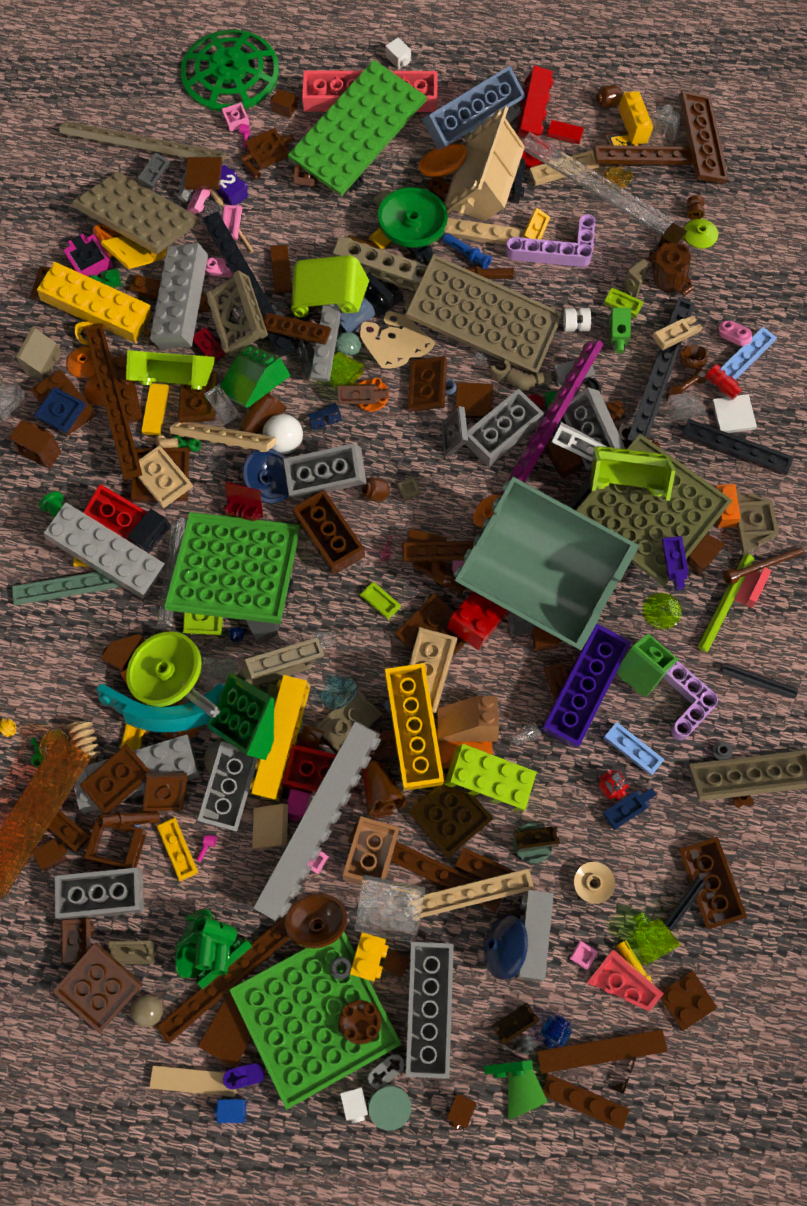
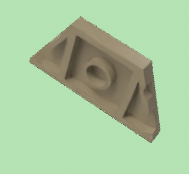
[736,488,779,555]

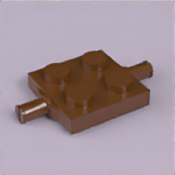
[240,128,295,170]

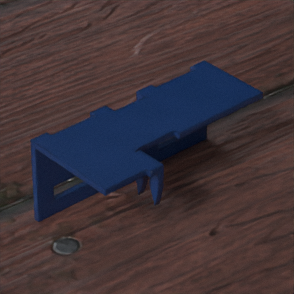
[308,403,342,430]

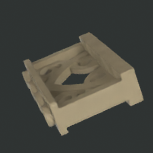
[206,270,268,356]
[234,637,325,687]

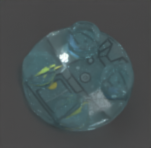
[320,675,358,710]

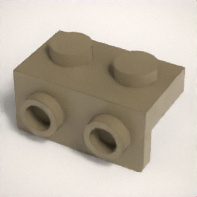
[623,259,649,299]

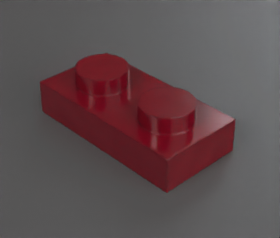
[193,327,226,363]

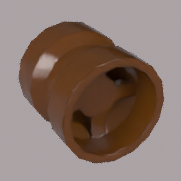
[687,195,705,220]

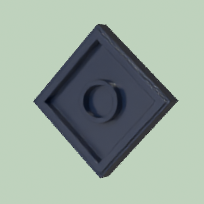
[33,387,86,434]

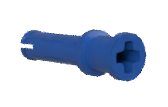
[443,233,492,268]

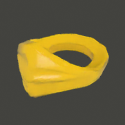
[74,322,94,345]

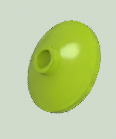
[684,219,718,249]

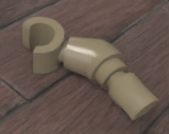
[490,360,552,390]

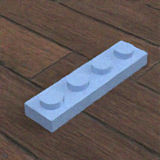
[721,327,777,380]

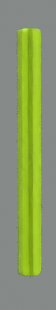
[698,554,754,652]

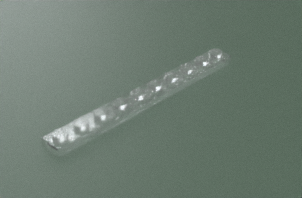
[522,132,674,236]

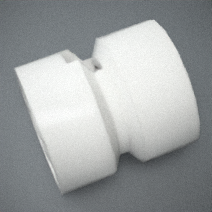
[563,308,591,332]

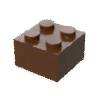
[9,420,62,469]

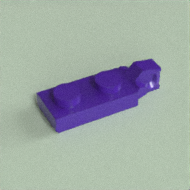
[661,536,688,591]

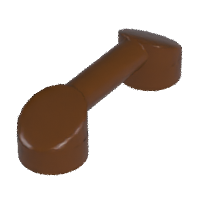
[666,368,708,403]

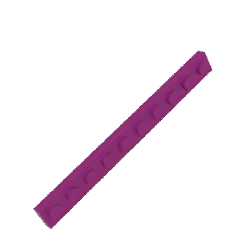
[500,340,603,495]

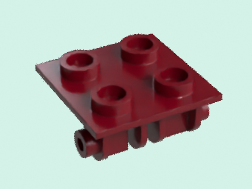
[223,482,263,522]

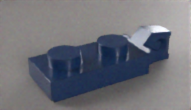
[602,788,657,831]

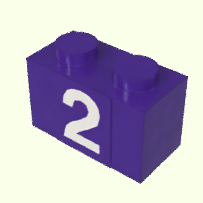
[216,165,248,205]

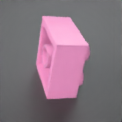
[222,103,250,132]

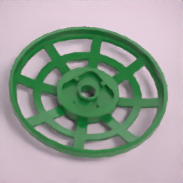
[181,30,279,112]

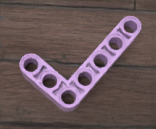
[506,214,595,267]
[663,661,718,740]

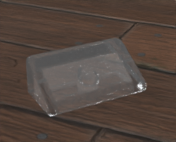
[204,384,240,425]

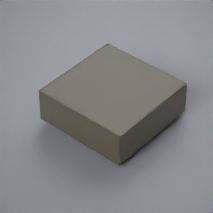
[397,477,421,501]

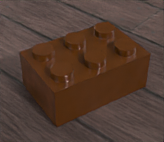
[30,369,96,437]

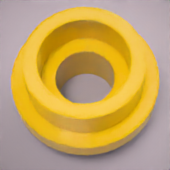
[0,718,17,737]

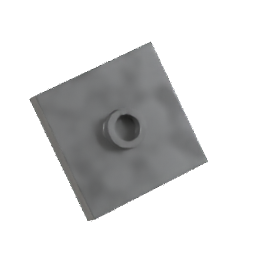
[441,406,468,456]

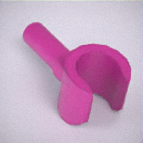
[239,124,251,148]
[196,835,217,862]

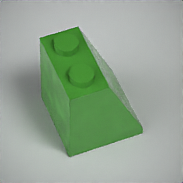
[616,633,679,698]

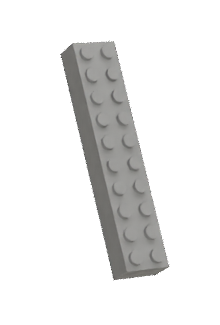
[254,722,381,921]

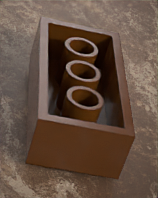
[292,490,365,576]

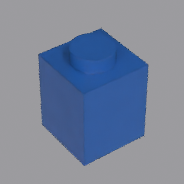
[214,1099,246,1123]

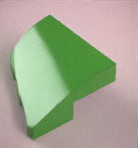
[508,1060,547,1120]

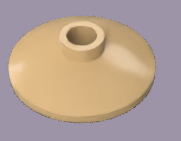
[574,862,615,904]

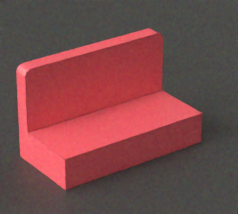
[734,567,772,608]

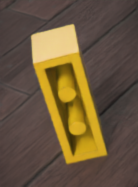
[618,91,653,144]

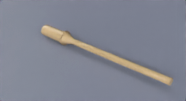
[209,189,254,253]

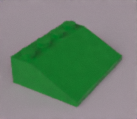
[217,345,291,408]
[207,672,274,760]

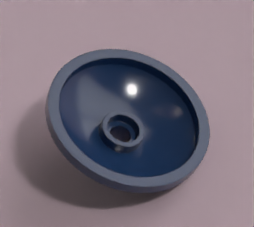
[242,449,289,504]
[483,915,528,980]

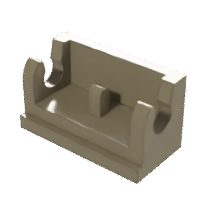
[108,941,155,965]

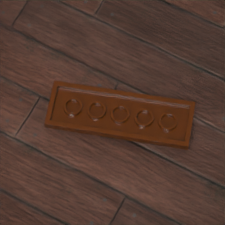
[679,90,729,184]

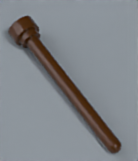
[723,547,804,585]

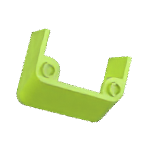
[126,350,214,389]
[590,446,676,501]

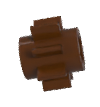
[606,400,626,422]

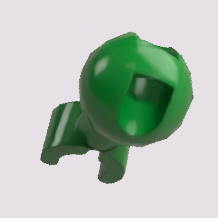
[173,436,201,452]
[30,736,47,768]

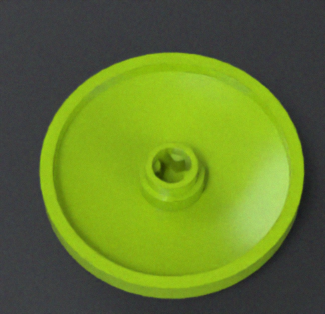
[126,631,201,707]

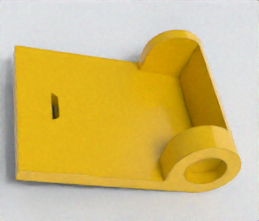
[101,236,167,269]

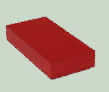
[547,120,584,144]

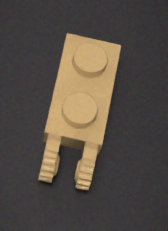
[652,316,703,350]

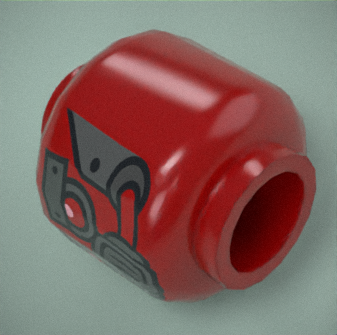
[598,769,628,800]

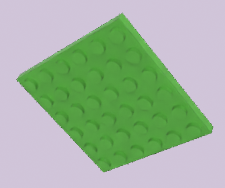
[165,512,301,624]
[230,932,402,1110]

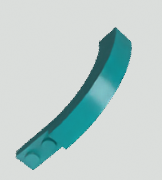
[96,683,224,732]

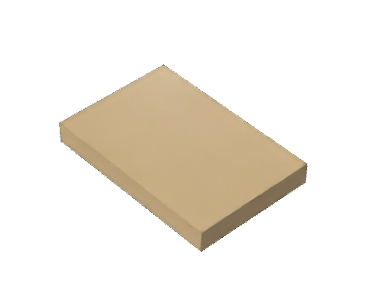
[138,445,193,508]

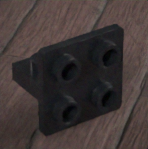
[364,272,404,318]

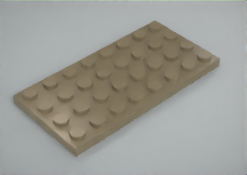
[405,254,563,375]

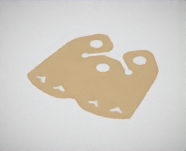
[360,311,435,369]

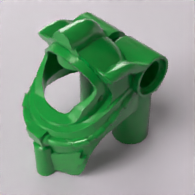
[175,908,237,979]

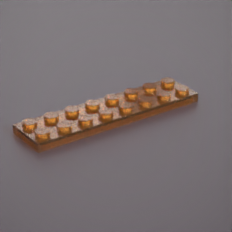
[0,736,92,899]

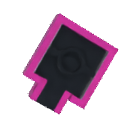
[63,234,113,277]

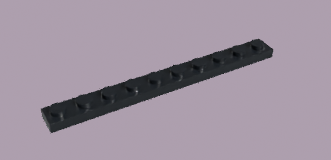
[202,211,295,357]
[626,297,695,445]

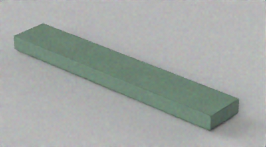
[12,572,122,606]

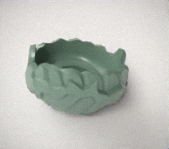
[335,332,362,355]

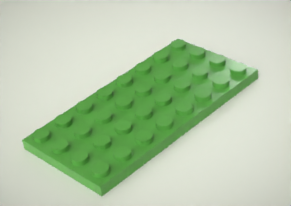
[288,60,427,197]

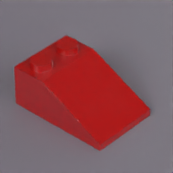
[82,484,147,543]

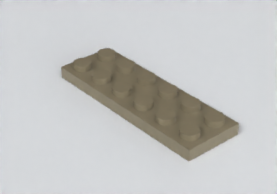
[689,750,807,801]

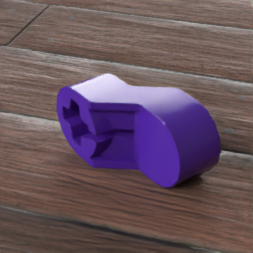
[223,1063,266,1090]

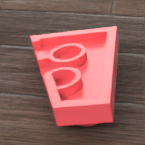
[587,950,664,1011]

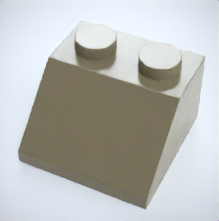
[16,327,61,380]

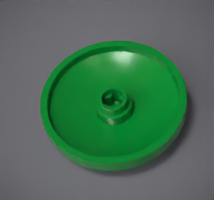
[378,188,448,247]

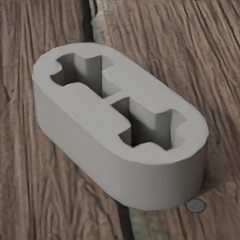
[368,1054,405,1089]

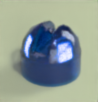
[228,627,244,642]

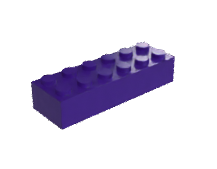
[539,623,631,749]

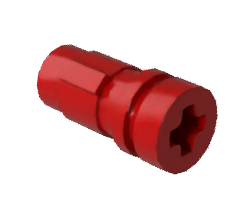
[704,364,743,401]

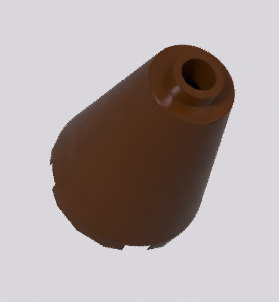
[239,393,287,434]
[362,760,407,819]

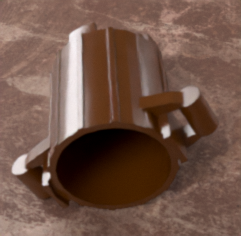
[648,243,694,297]

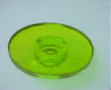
[643,593,682,629]

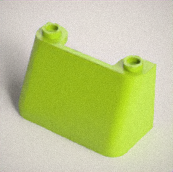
[291,255,369,318]

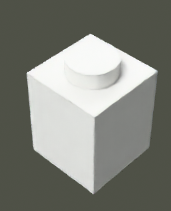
[386,37,411,69]
[340,1087,368,1124]

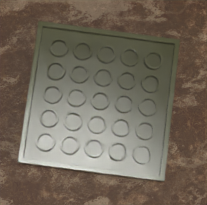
[576,434,732,587]

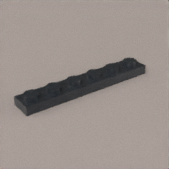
[681,418,794,475]

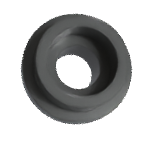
[712,741,733,760]
[330,957,351,979]
[516,1037,537,1055]

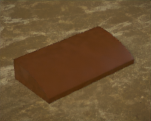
[679,837,747,930]

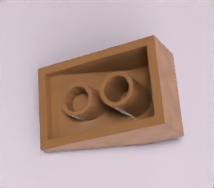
[438,696,499,742]
[343,816,400,891]

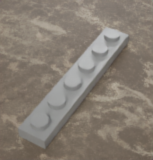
[310,304,342,382]

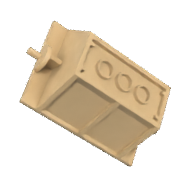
[443,106,525,221]

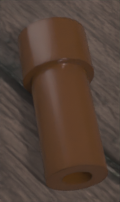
[244,161,261,180]

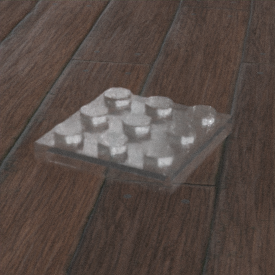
[354,875,426,943]

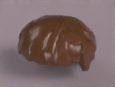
[679,345,708,369]

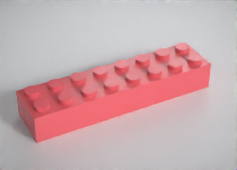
[302,71,437,112]

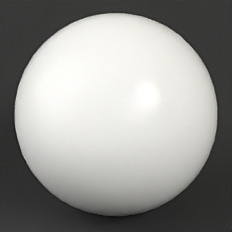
[262,414,303,455]

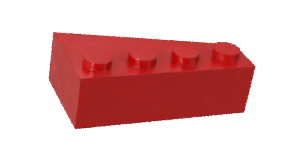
[516,65,554,140]

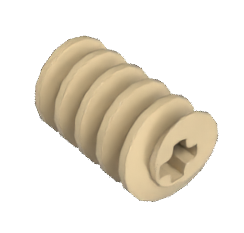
[67,721,101,765]

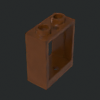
[84,818,147,869]

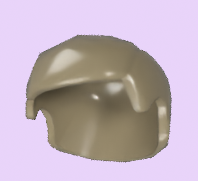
[130,994,163,1028]

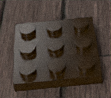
[408,781,494,859]

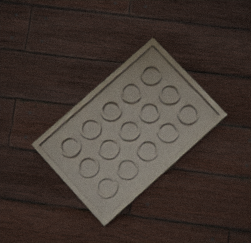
[73,171,200,254]

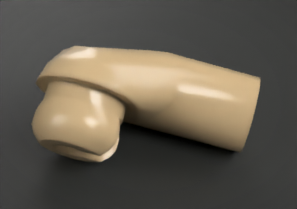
[155,435,178,448]

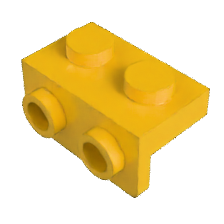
[350,933,389,982]

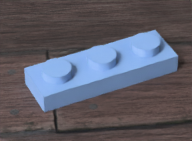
[604,722,664,776]

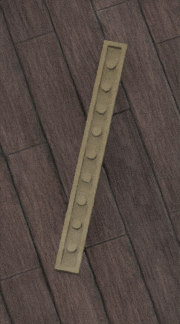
[59,121,226,161]

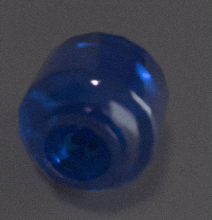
[540,1014,573,1049]

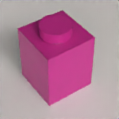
[287,789,312,822]

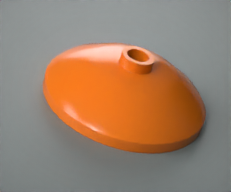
[418,143,468,177]

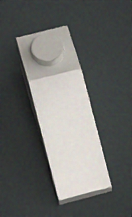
[552,422,607,461]

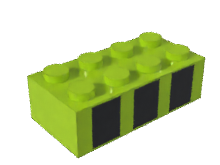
[444,744,537,812]

